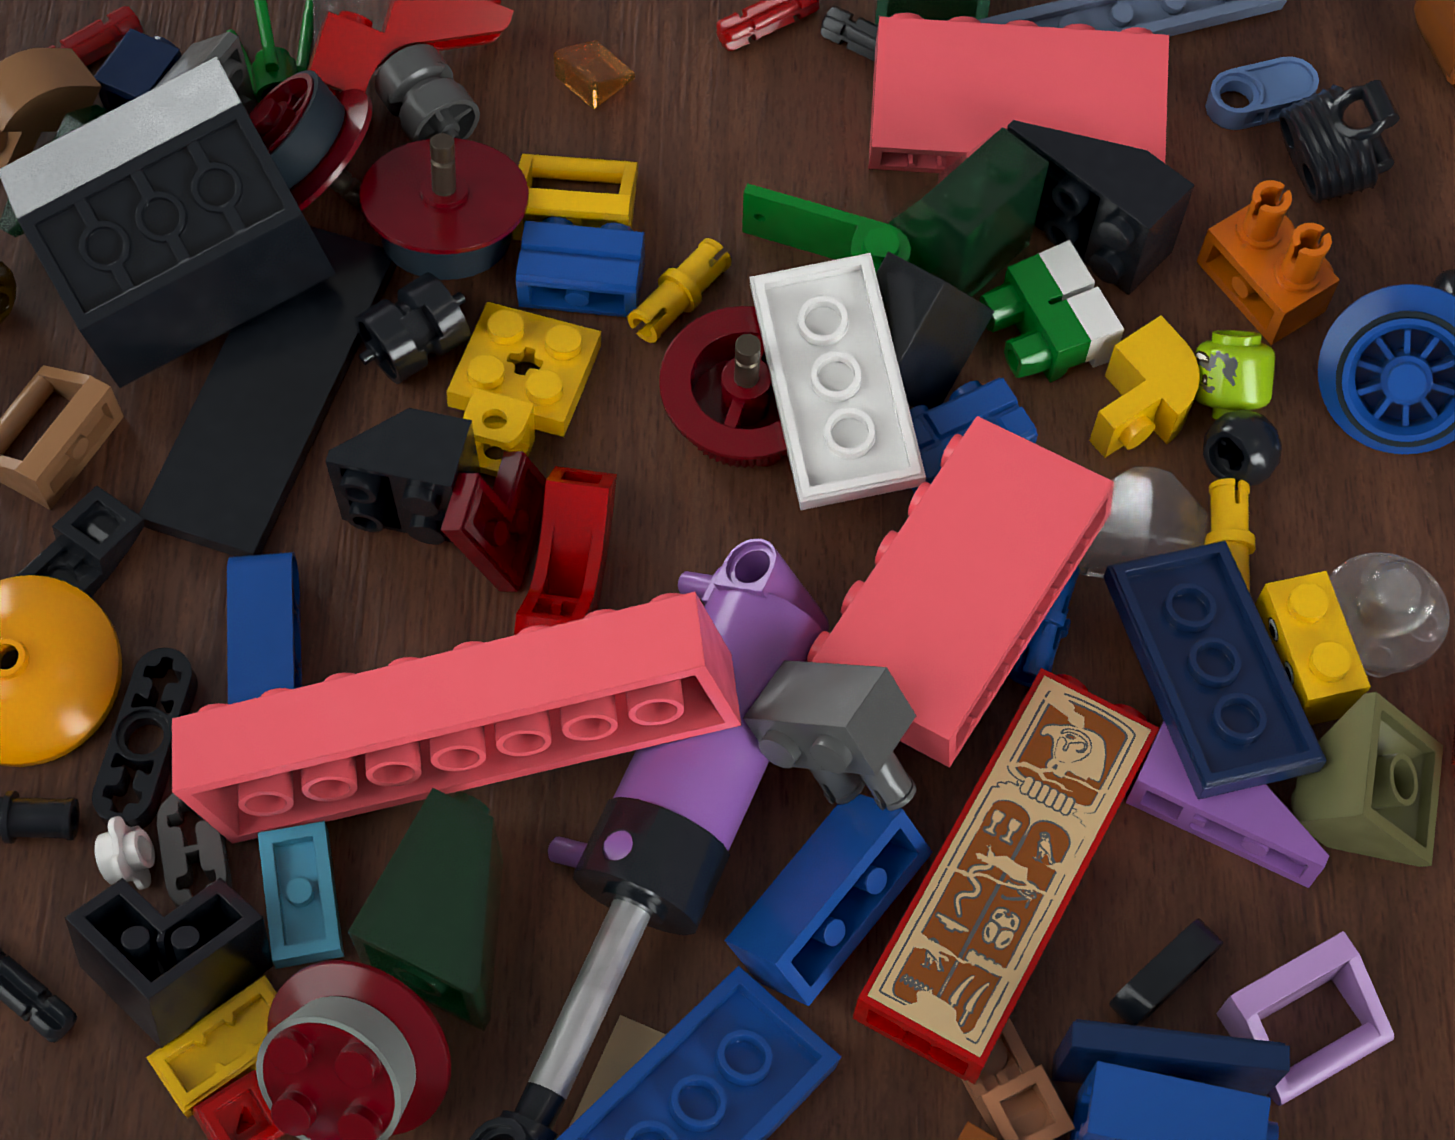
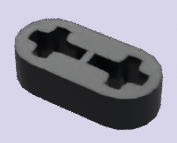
[1109,918,1224,1026]

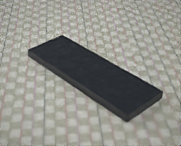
[139,226,397,557]

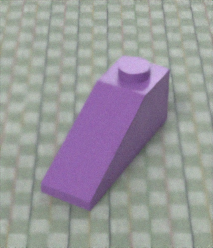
[1126,721,1329,888]

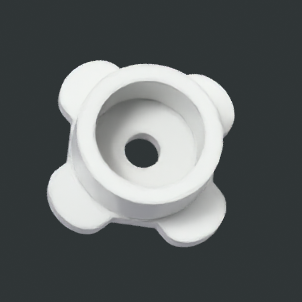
[95,816,155,890]

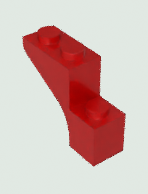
[307,0,514,95]

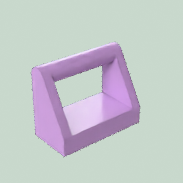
[1216,931,1394,1106]

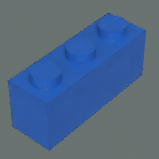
[724,794,933,1006]

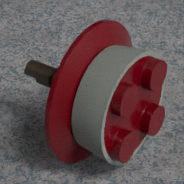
[256,960,451,1140]

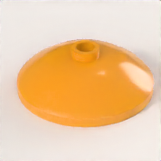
[0,575,122,767]

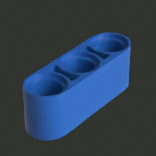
[227,552,302,704]

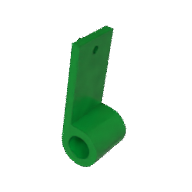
[742,183,911,272]

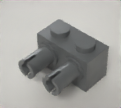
[743,660,916,811]

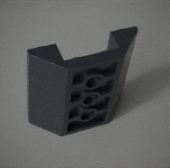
[0,56,336,388]

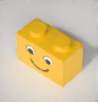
[1255,571,1371,725]

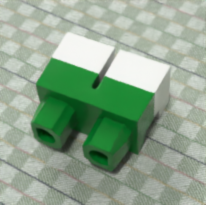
[980,240,1124,383]

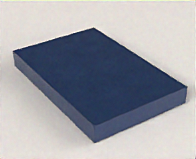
[1052,1019,1290,1096]

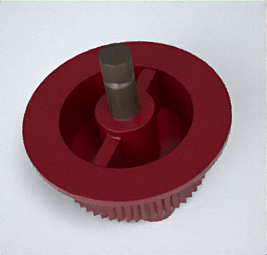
[659,306,787,468]

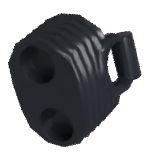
[1279,80,1400,204]

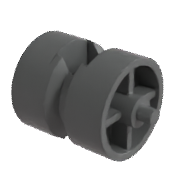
[374,44,480,142]

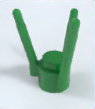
[227,0,317,103]

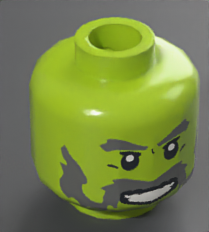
[1194,330,1276,419]

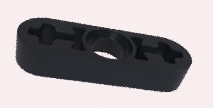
[92,648,198,829]

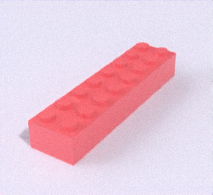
[172,592,742,844]

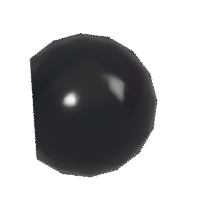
[1203,410,1282,488]

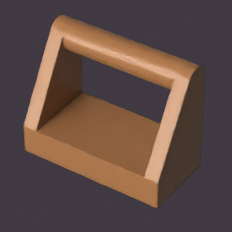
[0,365,124,510]

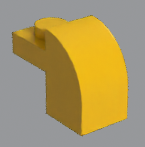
[1089,315,1200,458]

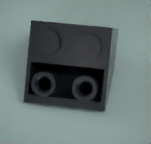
[325,408,481,545]

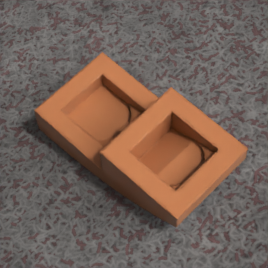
[961,1018,1075,1140]

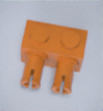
[1196,180,1340,345]

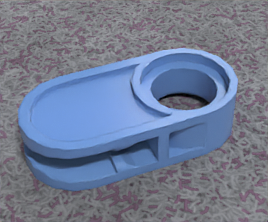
[1205,56,1319,130]

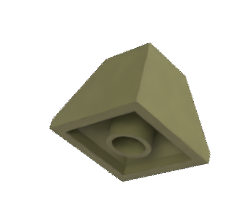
[1291,692,1443,867]

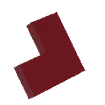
[441,451,546,592]

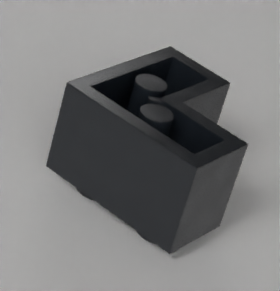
[65,878,273,1048]

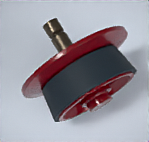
[249,70,372,211]
[360,133,529,280]

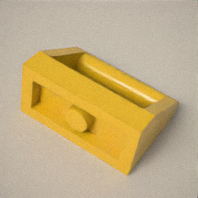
[512,154,638,240]

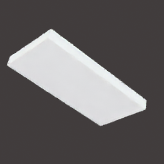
[749,253,926,510]

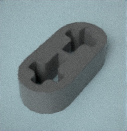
[157,794,232,908]

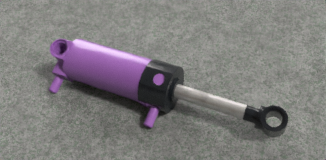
[469,538,829,1140]

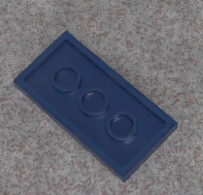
[1103,541,1327,800]

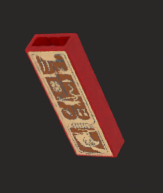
[852,668,1160,1085]

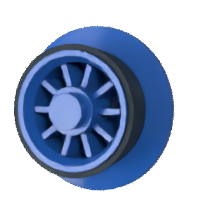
[1318,284,1455,454]

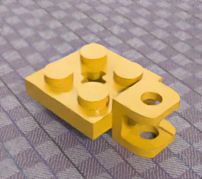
[447,302,601,477]

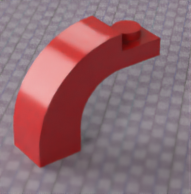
[514,466,617,635]

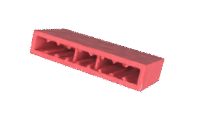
[868,13,1169,177]
[806,416,1114,768]

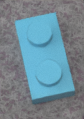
[258,821,344,969]

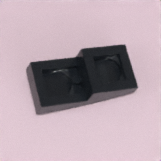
[16,486,145,598]

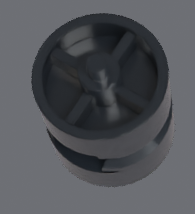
[355,272,470,384]

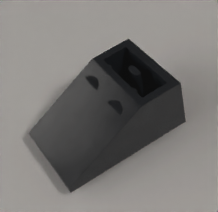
[994,120,1194,295]

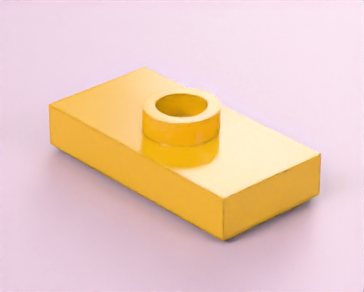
[146,975,277,1119]

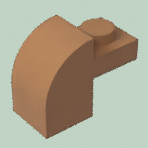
[0,48,102,168]

